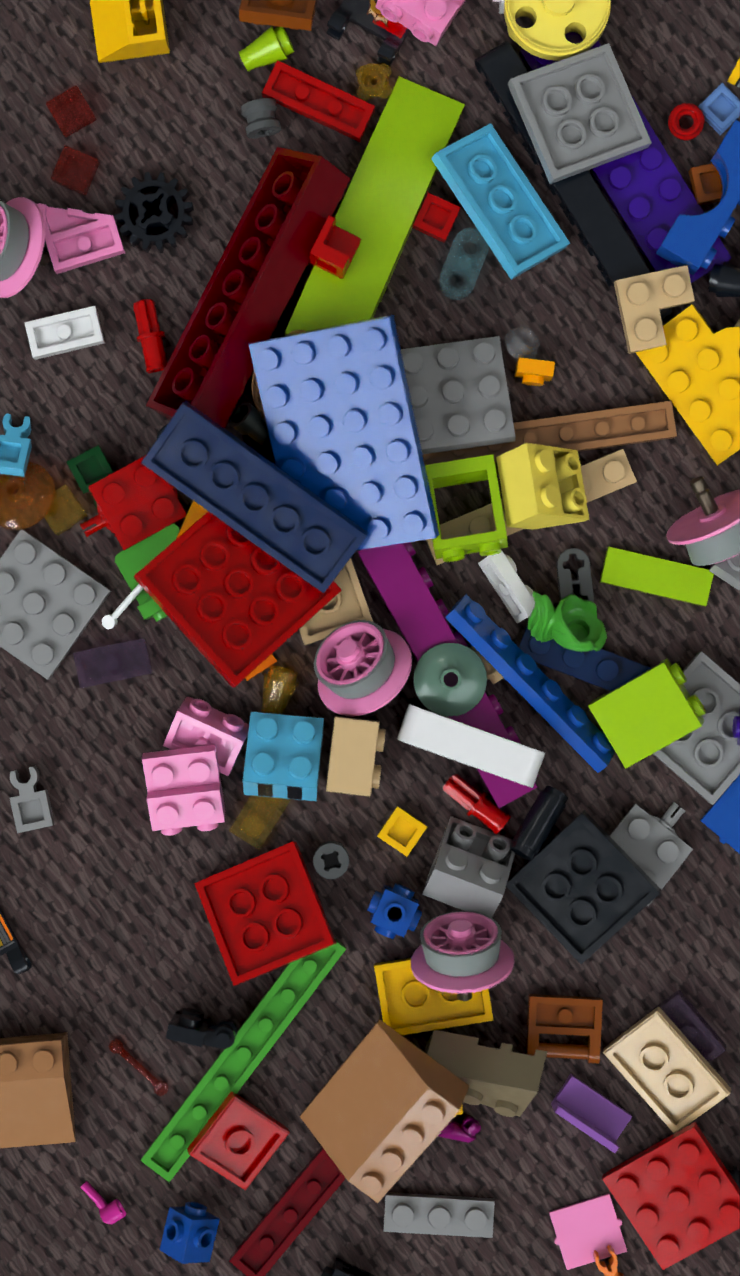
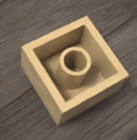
[326,716,386,796]

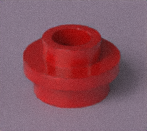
[668,103,704,141]

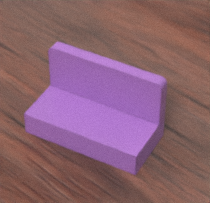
[551,1074,632,1153]

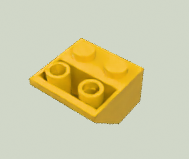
[90,0,170,63]

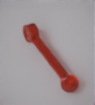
[109,1039,169,1096]

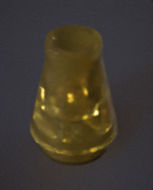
[261,665,299,714]

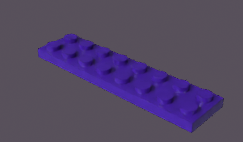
[519,32,731,284]

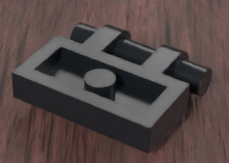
[165,1008,238,1049]

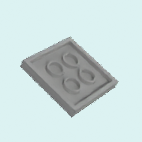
[507,43,652,184]
[400,336,516,454]
[0,529,111,680]
[653,651,740,805]

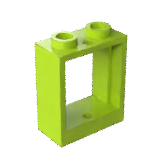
[425,454,508,562]

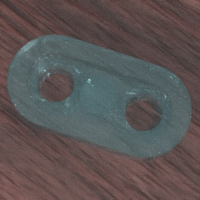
[439,228,489,300]

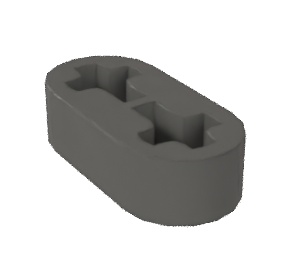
[556,548,594,602]

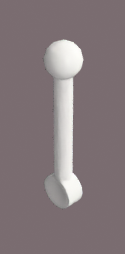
[102,584,143,629]

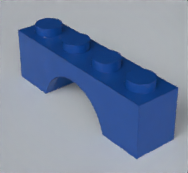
[656,120,740,275]

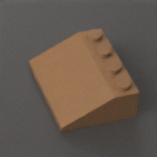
[300,1019,469,1203]
[0,1033,76,1148]

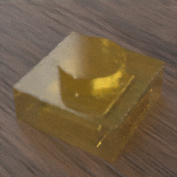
[36,484,88,536]

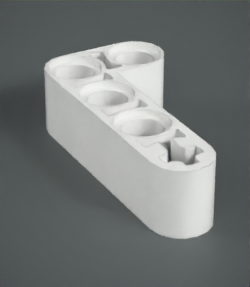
[397,704,545,788]

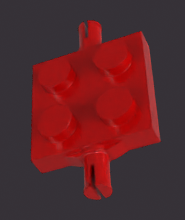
[79,454,187,550]

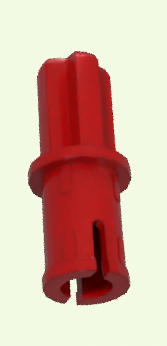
[133,299,167,373]
[443,774,511,835]

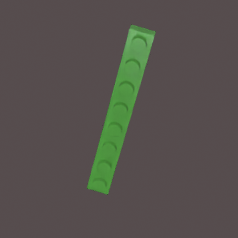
[140,939,346,1183]

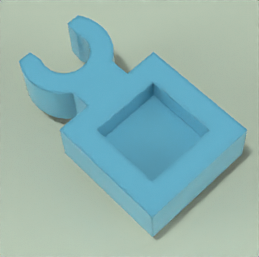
[0,413,32,477]

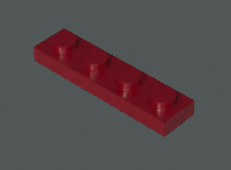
[229,1147,346,1276]

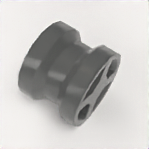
[241,98,282,139]
[313,841,349,879]

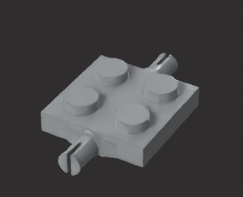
[610,802,693,906]

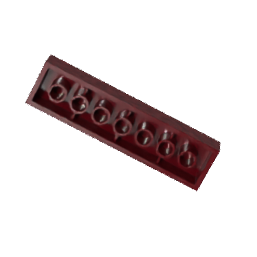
[146,147,350,429]

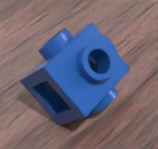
[367,883,422,939]
[159,1202,220,1264]

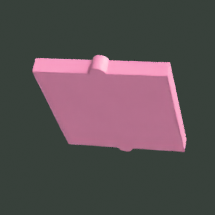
[549,1193,627,1270]

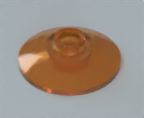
[0,462,55,530]

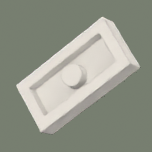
[24,306,105,360]
[478,550,535,623]

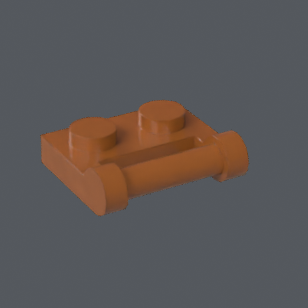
[525,994,603,1064]

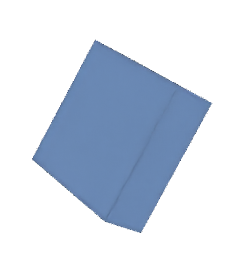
[698,83,740,136]

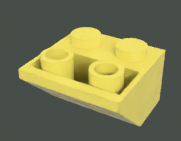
[496,443,589,530]

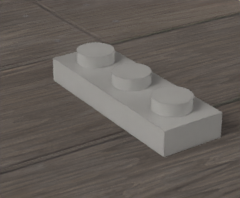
[383,1192,495,1238]

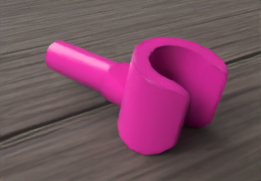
[80,1181,127,1224]

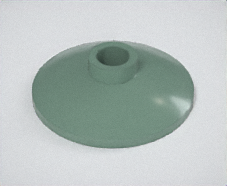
[413,643,487,716]

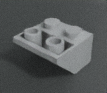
[422,816,515,918]

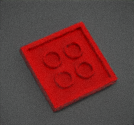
[194,841,337,986]
[602,1122,740,1270]

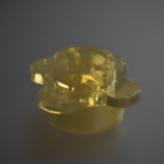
[356,63,392,101]

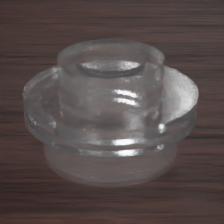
[505,326,540,359]

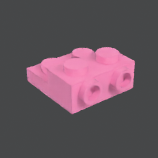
[375,0,466,46]
[142,744,225,836]

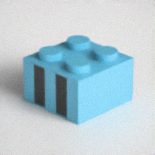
[243,712,324,801]

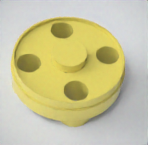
[504,0,611,61]

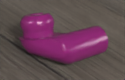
[437,1116,481,1143]

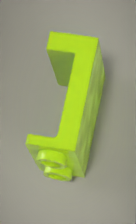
[588,658,706,769]

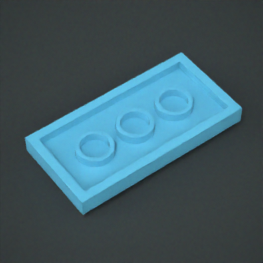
[431,123,570,280]

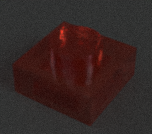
[46,85,96,138]
[51,145,100,196]

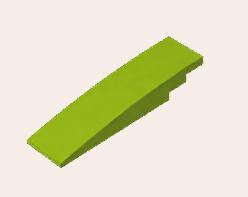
[285,76,465,336]

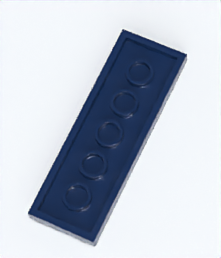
[141,400,368,593]

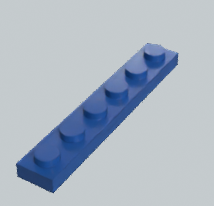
[445,594,615,773]

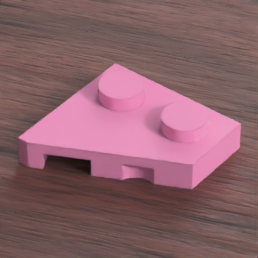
[37,203,125,274]

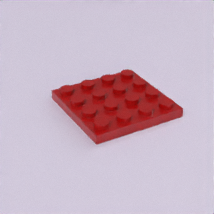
[133,511,342,688]

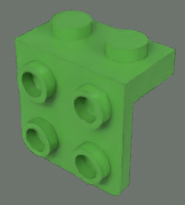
[115,524,180,622]

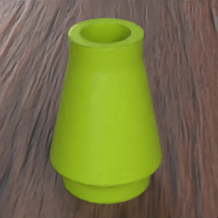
[238,26,295,72]

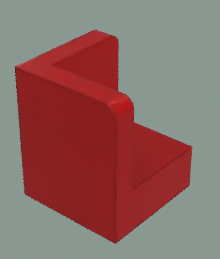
[310,215,361,279]

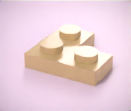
[614,265,695,354]

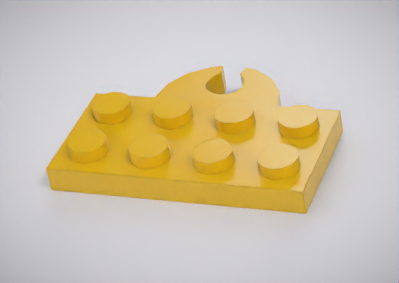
[636,304,740,465]

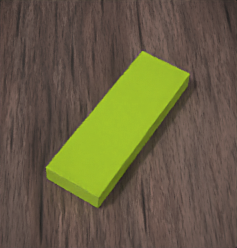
[599,547,714,607]

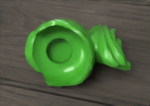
[527,591,607,652]

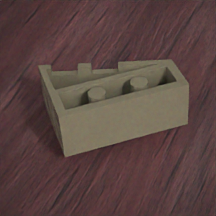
[424,1030,547,1117]

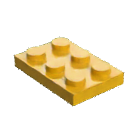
[374,958,494,1035]

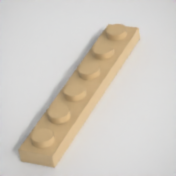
[426,449,637,566]

